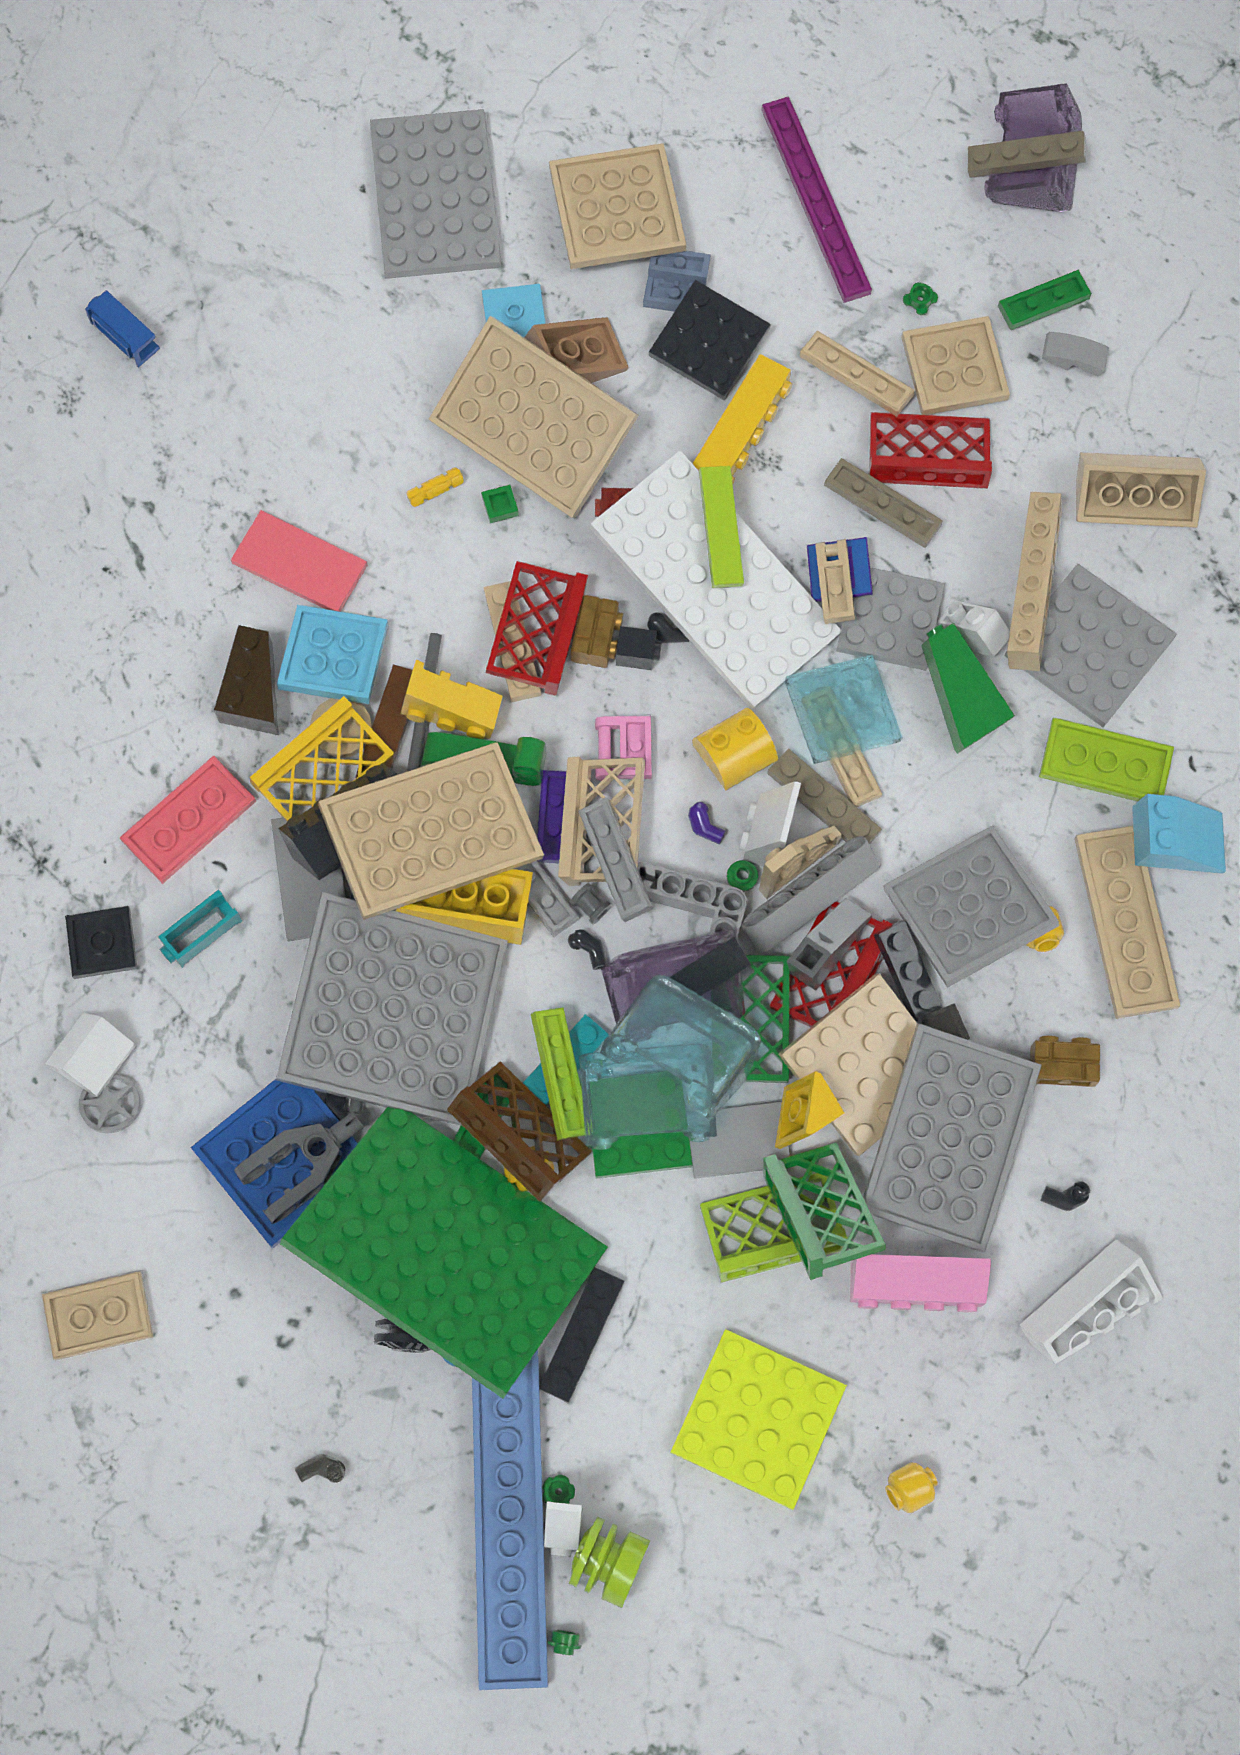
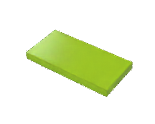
[1039,717,1174,802]

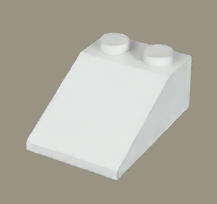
[739,782,801,866]

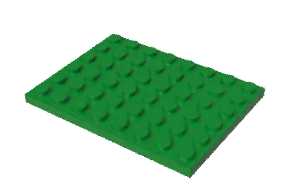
[280,1107,608,1399]

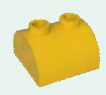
[692,708,778,791]

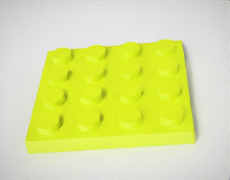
[670,1329,847,1510]

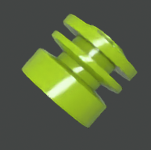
[569,1516,650,1608]

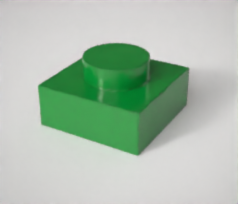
[481,484,519,524]

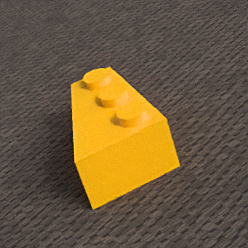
[401,660,503,739]

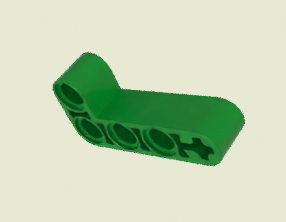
[421,732,546,786]

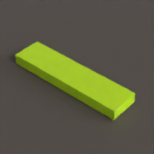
[699,466,744,588]
[530,1007,591,1140]

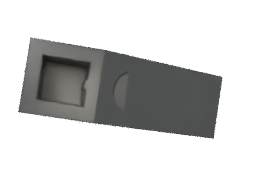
[787,898,872,991]

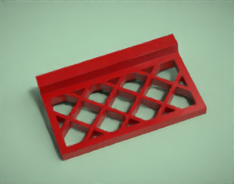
[868,412,992,489]
[485,561,588,696]
[769,902,892,1027]

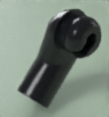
[647,612,689,643]
[1040,1181,1090,1211]

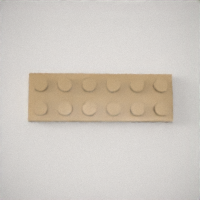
[1074,826,1180,1019]

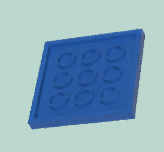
[190,1079,358,1249]

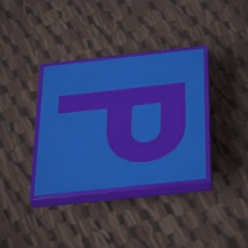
[807,537,873,602]

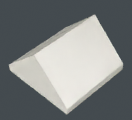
[45,1012,136,1098]

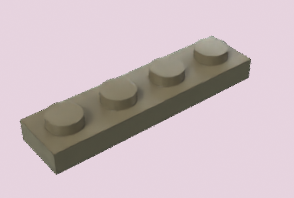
[968,131,1086,178]
[824,458,943,548]
[767,748,882,844]

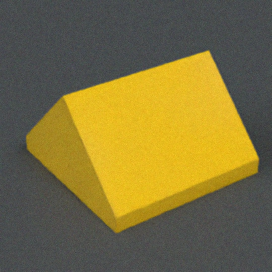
[775,1071,845,1149]

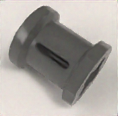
[570,883,612,925]

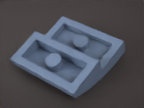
[643,251,711,312]

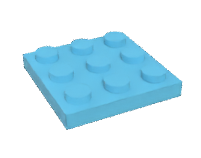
[277,605,388,704]

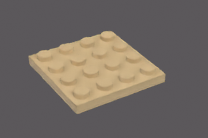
[549,143,686,269]
[778,974,917,1156]

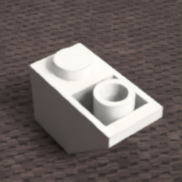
[937,600,1010,657]

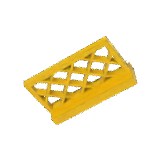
[249,696,394,821]

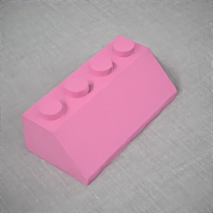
[850,1254,991,1312]

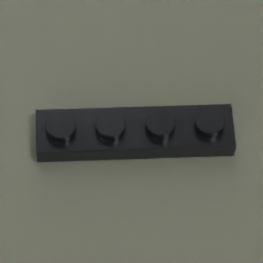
[539,1267,624,1403]

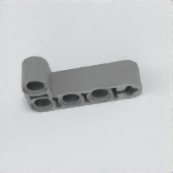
[638,862,747,949]

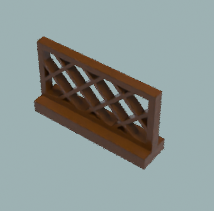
[447,1061,592,1202]

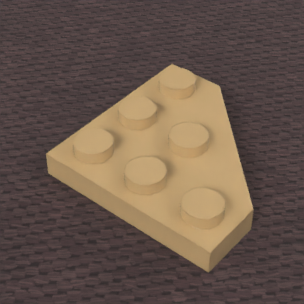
[759,825,842,899]

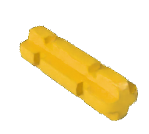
[406,467,464,507]

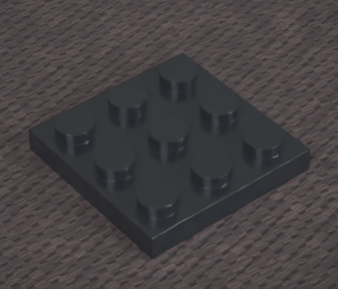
[649,280,771,400]

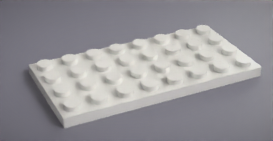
[589,451,842,710]

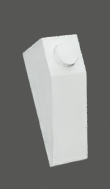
[544,1502,583,1557]

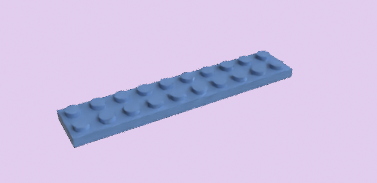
[472,1350,548,1690]

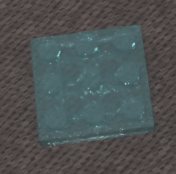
[784,655,903,764]

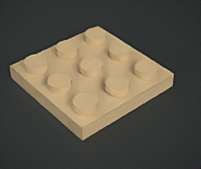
[901,316,1010,415]

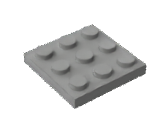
[836,567,945,671]

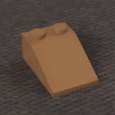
[524,317,629,383]

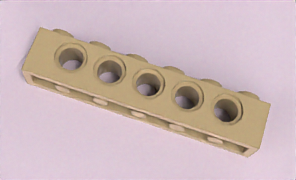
[1007,492,1062,671]

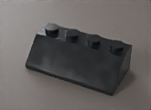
[278,763,398,880]

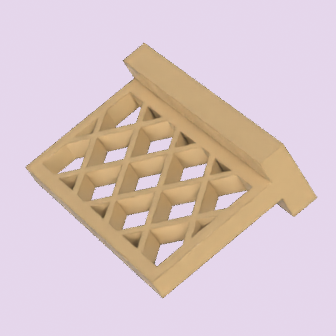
[558,757,645,886]

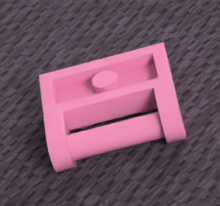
[595,716,652,781]

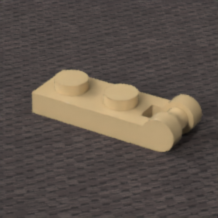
[816,539,856,624]

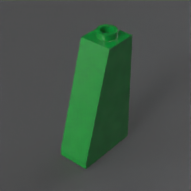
[921,623,1015,754]

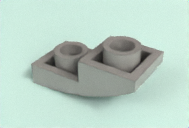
[1042,332,1109,376]

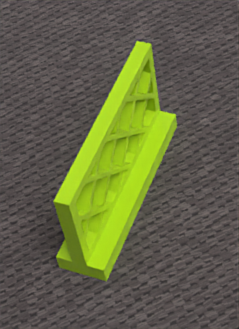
[700,1173,848,1283]

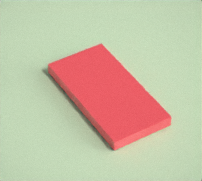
[231,510,368,612]
[120,756,256,884]

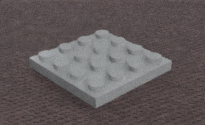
[1004,563,1177,728]
[883,825,1059,988]

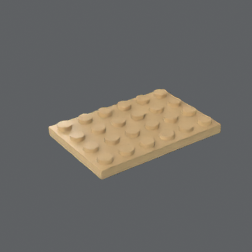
[429,316,639,518]
[318,742,544,920]

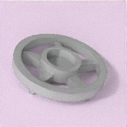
[79,1074,141,1133]

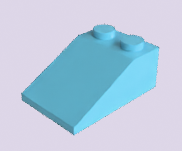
[1132,794,1226,874]

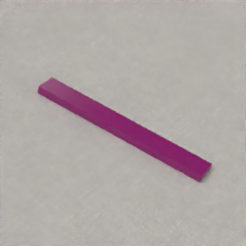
[761,96,872,303]

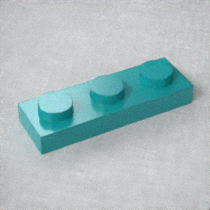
[523,1014,610,1106]

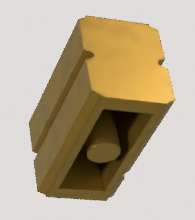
[571,595,624,668]
[1030,1036,1100,1087]

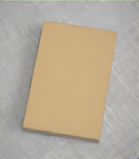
[42,1271,153,1361]

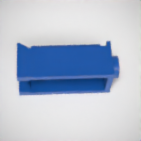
[85,290,160,368]

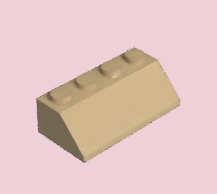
[1076,452,1206,528]

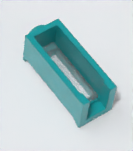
[158,889,242,968]

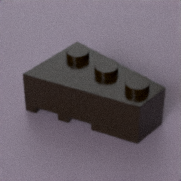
[214,625,279,736]

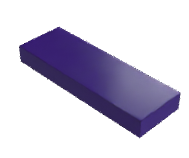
[537,770,566,864]

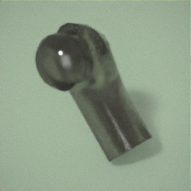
[294,1454,346,1483]

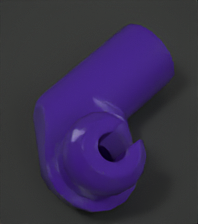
[688,802,726,845]

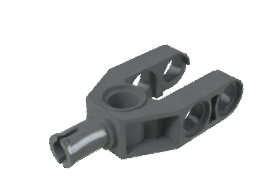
[234,1111,364,1224]

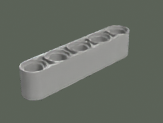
[741,836,880,952]

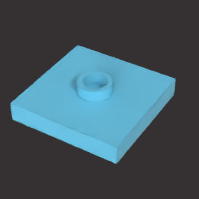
[482,284,546,337]

